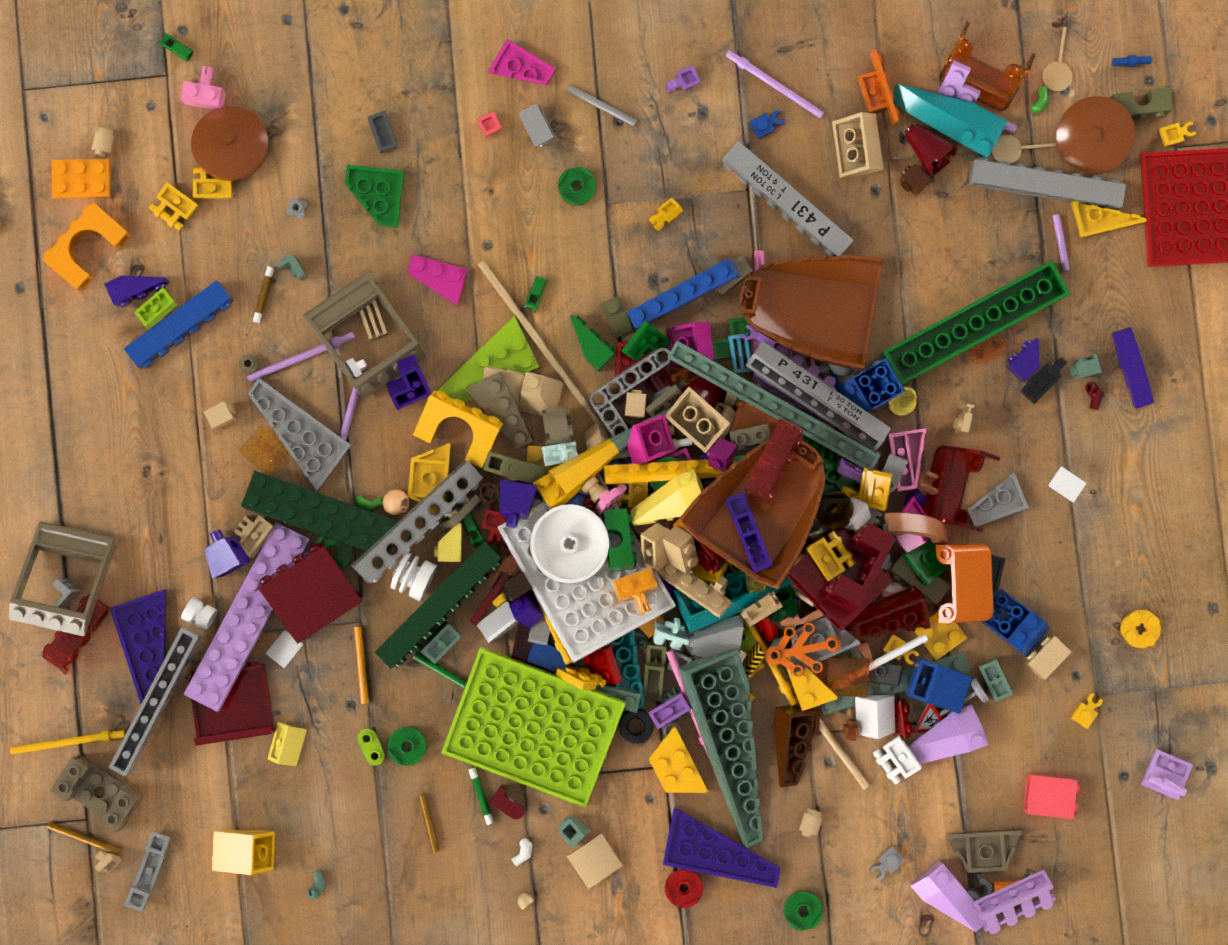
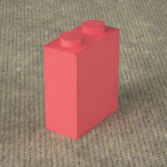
[1023,773,1080,819]

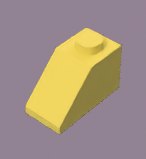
[434,523,463,562]

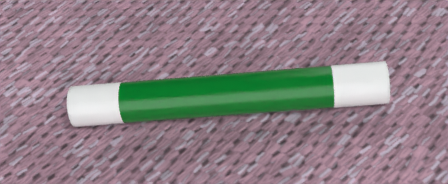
[468,767,494,825]

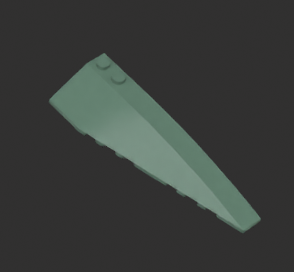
[678,649,763,848]

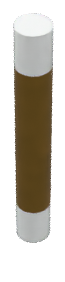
[252,266,275,323]

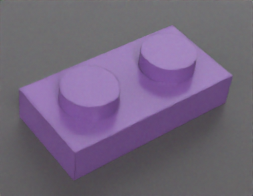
[837,457,864,485]
[648,692,692,729]

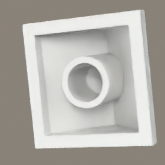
[477,601,519,643]
[855,694,895,739]

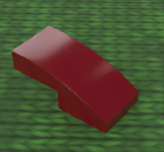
[630,367,674,400]

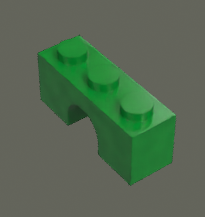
[602,508,637,572]

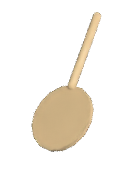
[1042,27,1073,92]
[991,134,1057,165]

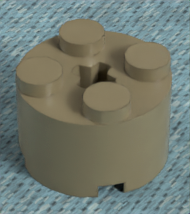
[542,406,574,446]

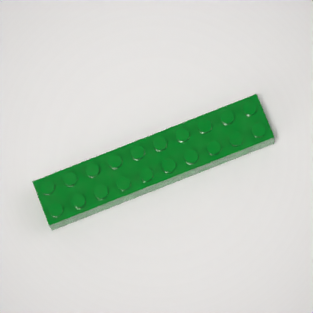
[880,260,1071,385]

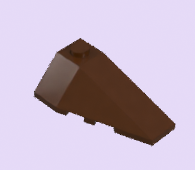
[774,705,821,788]

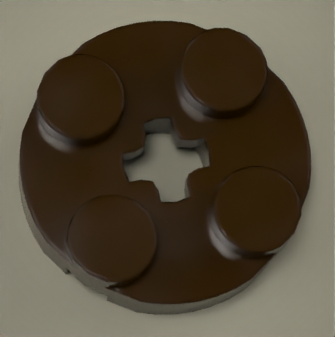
[816,491,854,529]

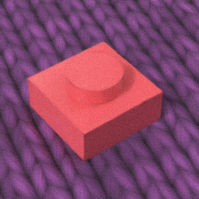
[476,111,502,138]

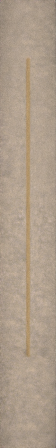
[478,260,870,790]

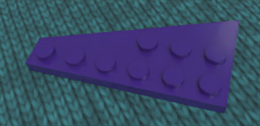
[110,589,166,711]
[663,807,781,888]

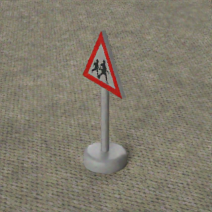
[912,677,990,733]

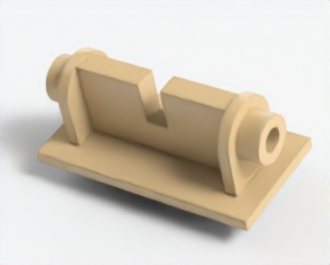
[741,592,783,627]

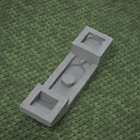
[124,831,171,912]

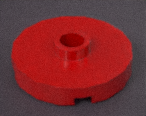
[755,616,778,641]
[665,869,703,908]

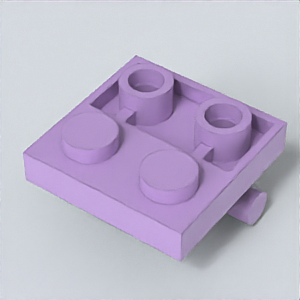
[1141,749,1193,800]

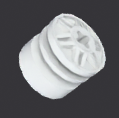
[390,552,438,602]

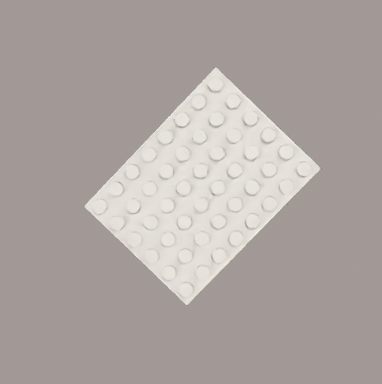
[498,473,676,663]

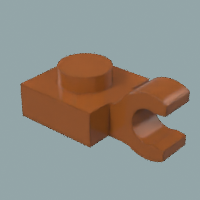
[670,366,701,384]
[843,719,860,741]

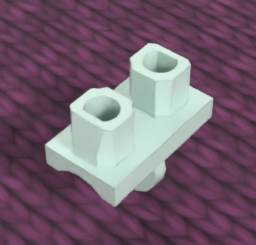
[541,441,578,466]
[653,618,690,650]

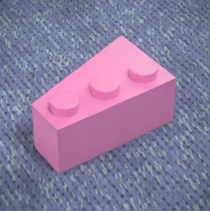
[886,428,927,492]

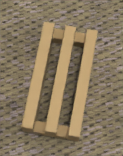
[359,300,388,340]

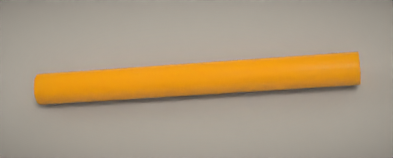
[354,626,369,704]

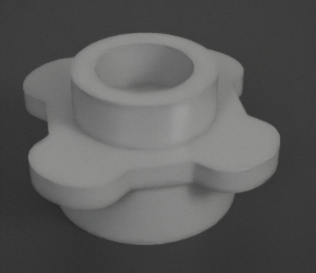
[286,197,308,219]

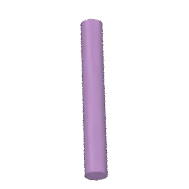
[1052,214,1070,272]
[339,387,359,441]

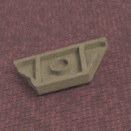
[946,829,1022,873]

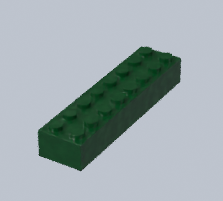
[241,470,398,555]
[374,542,503,669]

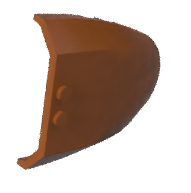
[739,255,883,372]
[679,437,826,589]

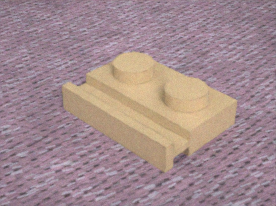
[953,404,975,435]

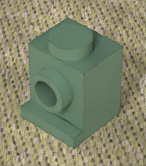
[1069,354,1102,380]
[557,815,592,848]

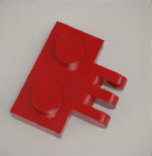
[614,342,648,383]
[481,509,507,547]

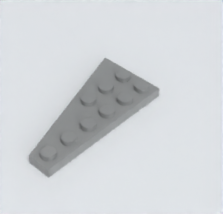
[247,378,352,492]

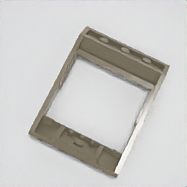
[303,272,426,399]
[9,521,115,636]

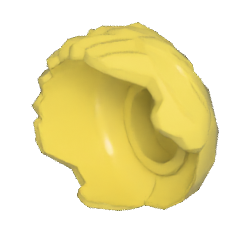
[888,386,917,417]

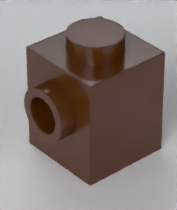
[899,164,932,196]

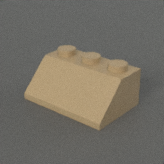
[832,112,884,178]
[665,387,731,454]

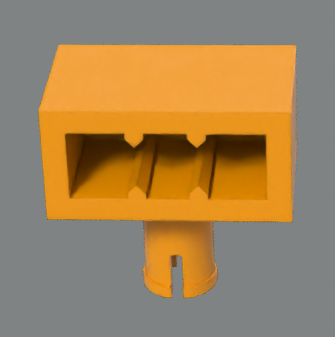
[612,567,658,615]

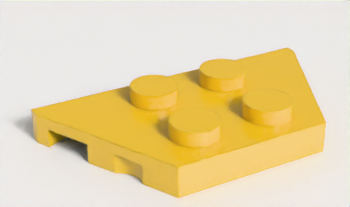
[408,443,451,517]
[649,725,708,793]

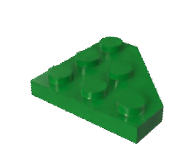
[345,165,404,228]

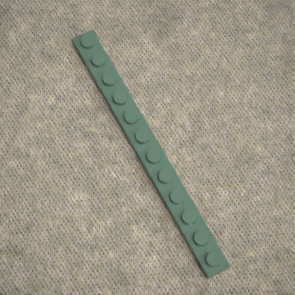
[667,340,881,471]

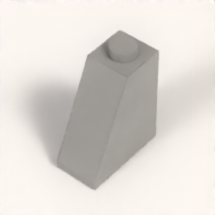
[689,615,744,656]

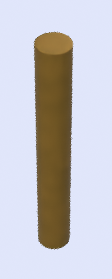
[418,794,440,853]

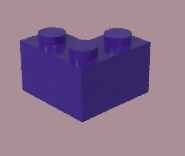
[386,354,431,410]

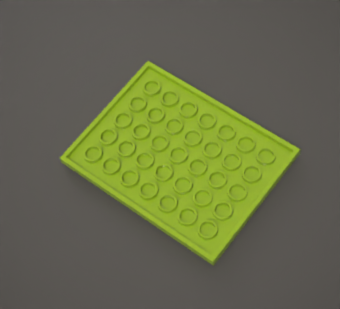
[441,647,626,808]

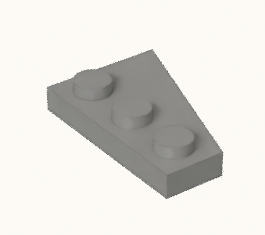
[967,473,1029,529]

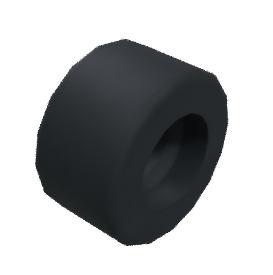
[619,709,653,744]

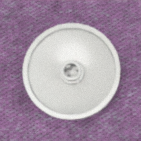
[530,504,609,583]

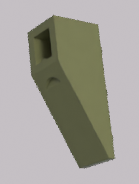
[483,451,547,484]

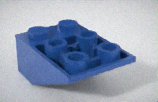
[838,358,905,413]
[981,589,1050,658]
[905,658,973,714]

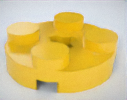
[1120,610,1161,648]

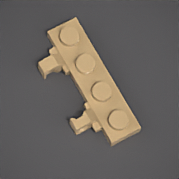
[658,564,732,618]

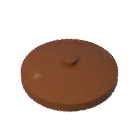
[1057,96,1135,174]
[191,107,269,181]

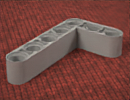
[589,348,671,437]

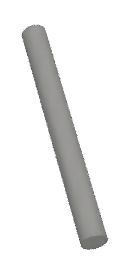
[567,85,637,127]

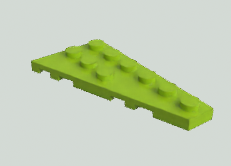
[437,316,540,403]

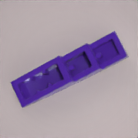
[1112,327,1154,409]
[725,492,773,573]

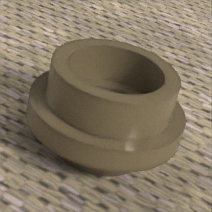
[239,354,259,373]

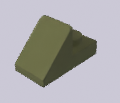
[601,296,633,339]

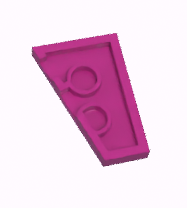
[488,39,556,86]
[407,254,468,307]

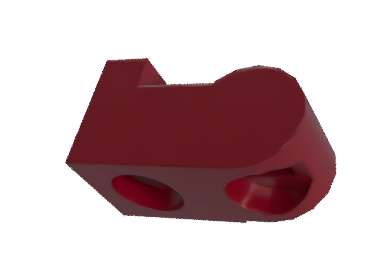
[489,785,525,819]

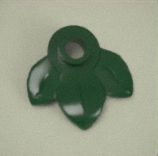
[770,587,798,623]

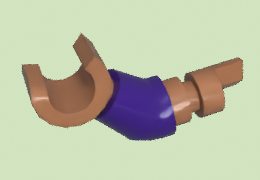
[903,471,939,508]

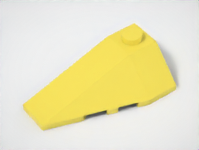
[630,469,704,526]

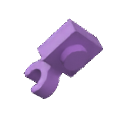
[665,65,701,93]
[740,325,776,348]

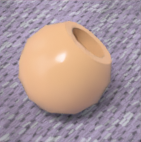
[382,489,409,516]

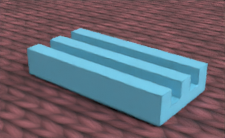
[728,333,753,374]

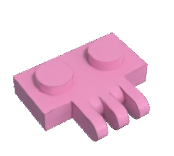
[594,484,627,517]

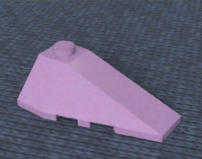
[907,704,988,764]
[910,860,986,932]

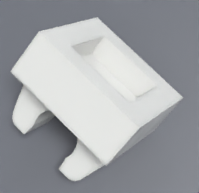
[344,358,367,379]

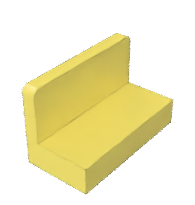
[267,722,307,767]

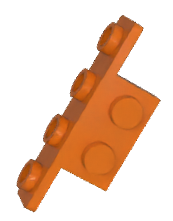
[857,49,900,126]

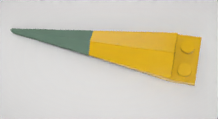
[533,408,670,509]

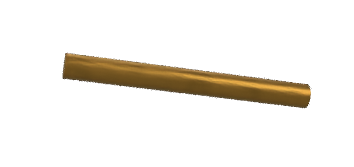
[47,821,122,855]

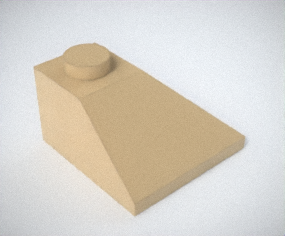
[518,372,564,416]

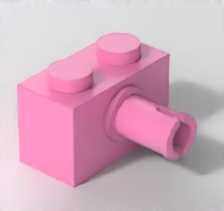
[180,66,226,110]

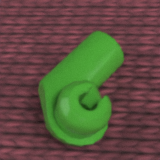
[1031,86,1049,113]
[355,495,383,512]

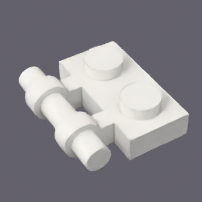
[873,735,922,784]

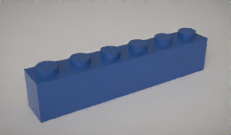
[627,259,741,329]
[123,280,233,369]

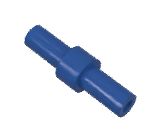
[1112,55,1152,67]

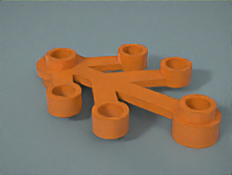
[766,623,841,677]

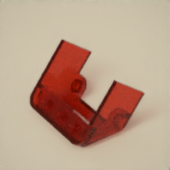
[922,445,1000,533]

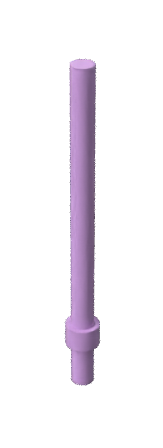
[726,50,824,118]
[247,331,355,382]

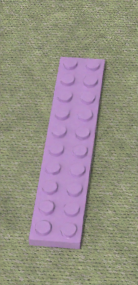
[184,522,311,712]

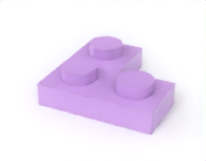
[938,60,981,103]

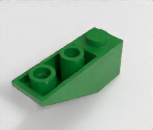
[570,315,614,372]

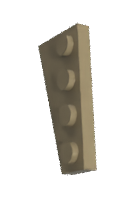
[465,372,534,448]

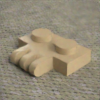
[234,515,275,558]

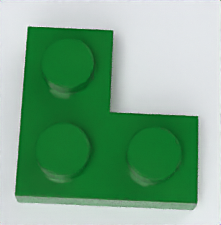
[712,318,752,360]
[622,320,671,362]

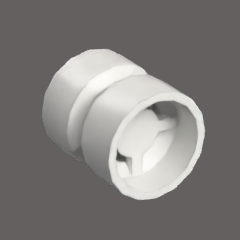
[181,597,218,631]

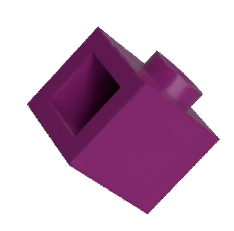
[707,438,737,472]

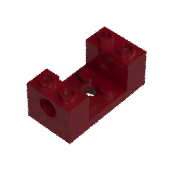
[824,523,896,613]

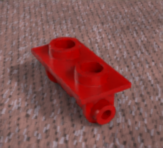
[893,698,912,739]

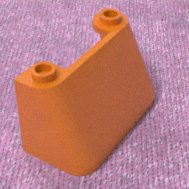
[936,544,994,623]

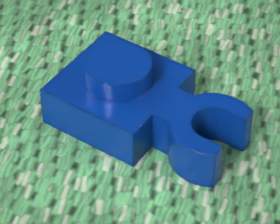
[749,110,785,139]

